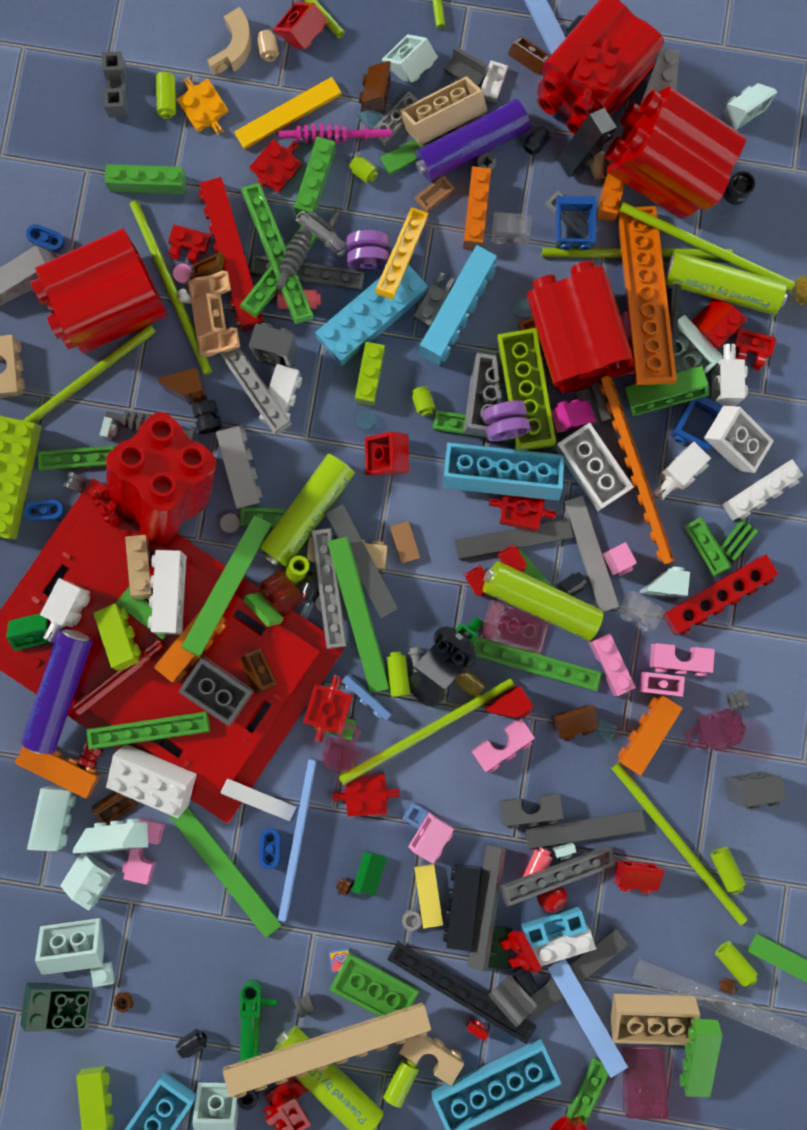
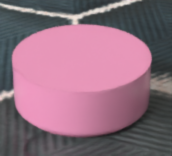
[173,264,192,285]

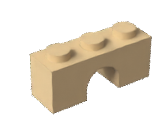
[0,335,25,399]
[125,535,153,600]
[399,1033,464,1086]

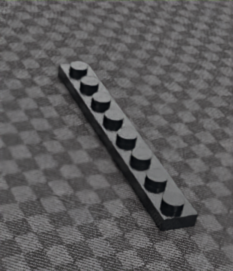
[387,941,537,1045]

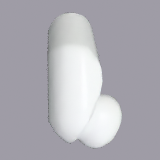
[177,289,191,304]

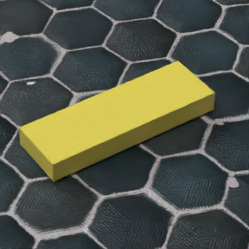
[414,864,443,928]

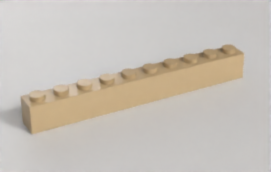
[223,1003,431,1098]

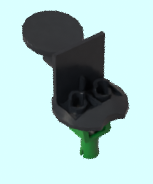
[409,617,483,707]

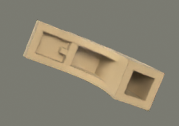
[207,7,251,75]

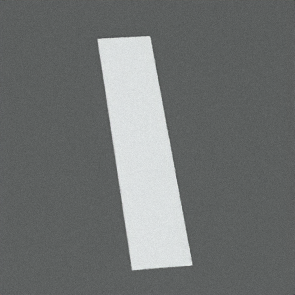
[221,779,297,821]

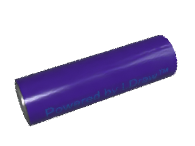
[415,99,530,182]
[20,629,93,754]

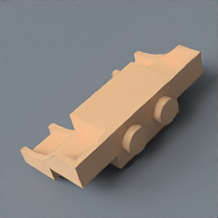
[188,271,240,357]

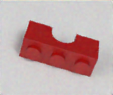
[463,544,528,597]

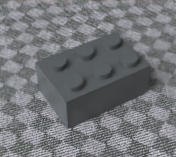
[249,323,299,368]
[179,657,255,726]
[725,771,786,810]

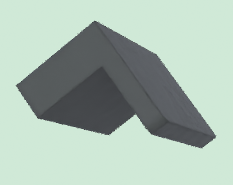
[444,46,487,87]
[575,382,611,427]
[488,975,538,1027]

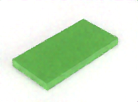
[329,953,419,1016]

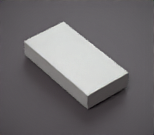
[481,60,508,103]

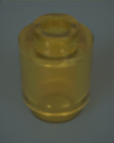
[795,275,807,305]
[455,669,485,697]

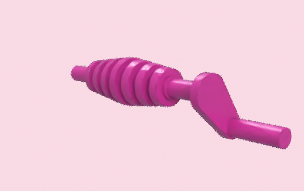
[279,123,392,144]

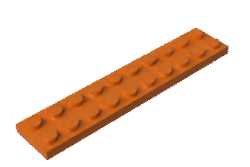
[617,206,677,385]
[600,375,675,564]

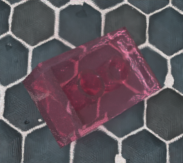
[480,599,549,654]
[623,1047,668,1119]

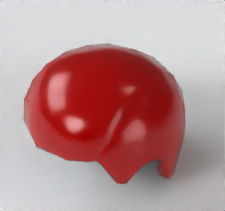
[537,886,567,913]

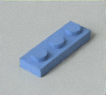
[342,673,393,721]

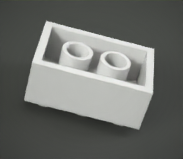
[704,406,774,473]

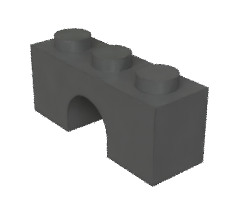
[102,51,128,118]
[499,793,563,829]

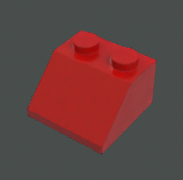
[273,2,328,49]
[691,299,747,349]
[365,431,409,476]
[484,686,534,718]
[614,860,664,894]

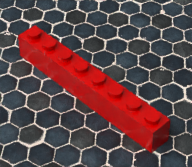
[198,177,264,332]

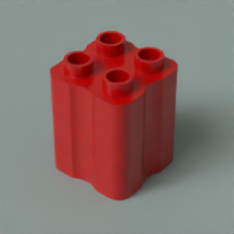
[537,0,664,135]
[605,86,746,219]
[31,227,168,354]
[526,260,635,394]
[106,412,216,546]

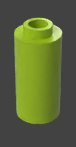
[156,72,176,119]
[285,556,309,585]
[386,652,410,697]
[710,846,746,894]
[715,941,758,987]
[383,1058,419,1108]

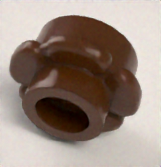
[336,877,354,896]
[718,978,738,995]
[114,992,134,1012]

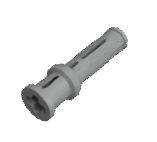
[296,211,347,257]

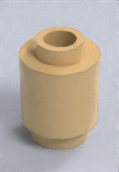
[257,30,279,62]

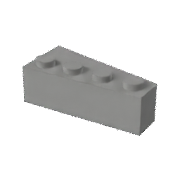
[641,49,680,103]
[0,245,57,307]
[463,353,501,437]
[216,425,263,508]

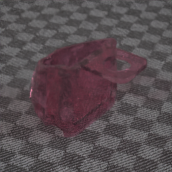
[684,709,746,750]
[322,722,362,775]

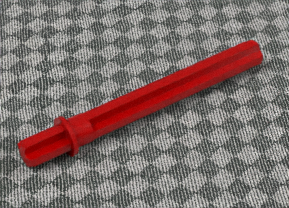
[71,639,165,715]

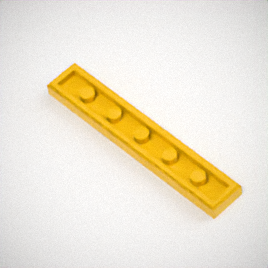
[234,77,342,150]
[375,207,429,300]

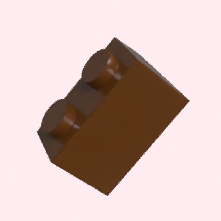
[359,61,391,116]
[157,368,208,405]
[551,704,599,742]

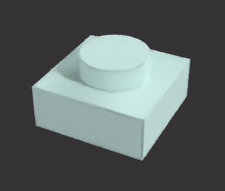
[100,417,118,441]
[552,842,576,859]
[90,962,115,987]

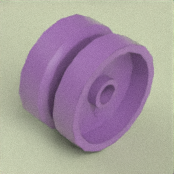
[346,230,389,271]
[482,401,531,441]

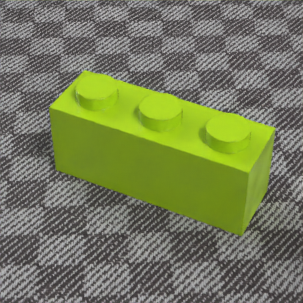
[355,342,385,407]
[93,603,141,671]
[76,1066,114,1130]

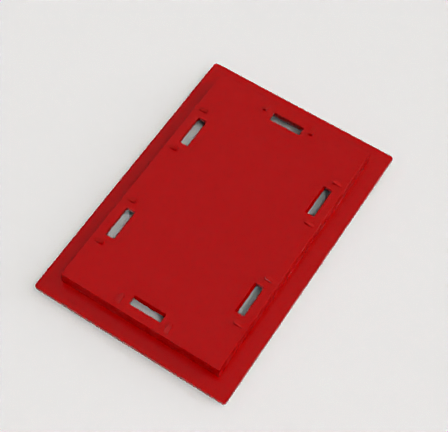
[0,478,345,823]

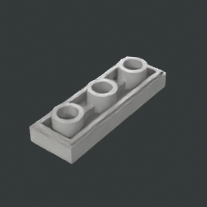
[373,91,419,146]

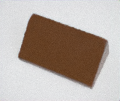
[508,36,550,74]
[239,648,278,695]
[92,791,138,825]

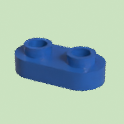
[26,224,65,252]
[24,499,65,522]
[259,828,281,869]

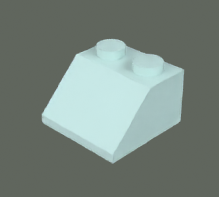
[382,34,438,83]
[723,83,777,130]
[640,567,690,598]
[60,853,116,911]
[192,1083,238,1130]

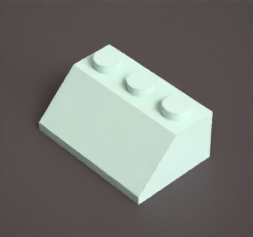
[674,315,724,374]
[27,785,76,851]
[73,819,148,853]
[35,918,104,975]

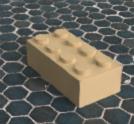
[400,76,488,146]
[610,994,700,1045]

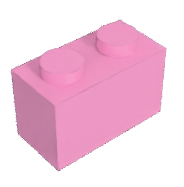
[602,542,637,576]
[639,672,685,697]
[408,813,454,864]

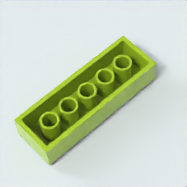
[497,328,556,451]
[0,416,42,540]

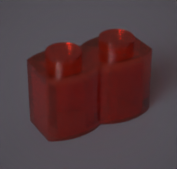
[260,570,304,617]

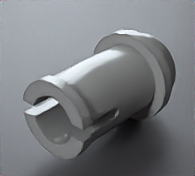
[408,647,424,672]

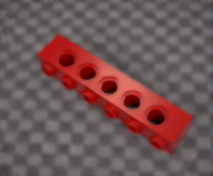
[662,554,779,635]

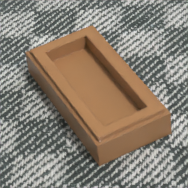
[414,175,455,213]
[390,521,420,564]

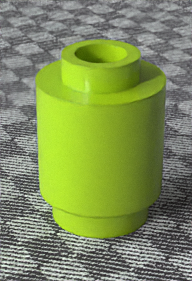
[349,155,378,184]
[412,386,436,416]

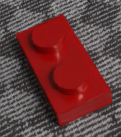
[264,1076,309,1107]

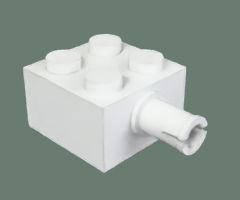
[711,344,748,406]
[654,442,711,500]
[40,578,91,643]

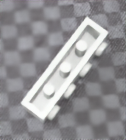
[722,459,803,521]

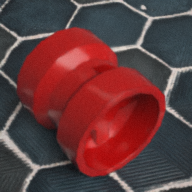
[76,742,104,769]

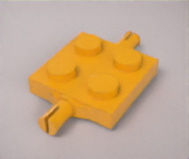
[177,77,229,135]

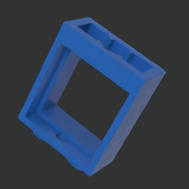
[555,196,596,250]
[670,397,723,453]

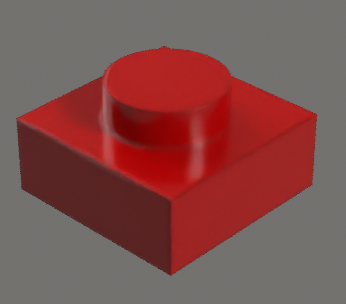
[466,1018,489,1042]

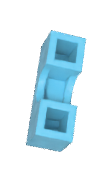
[521,907,588,948]

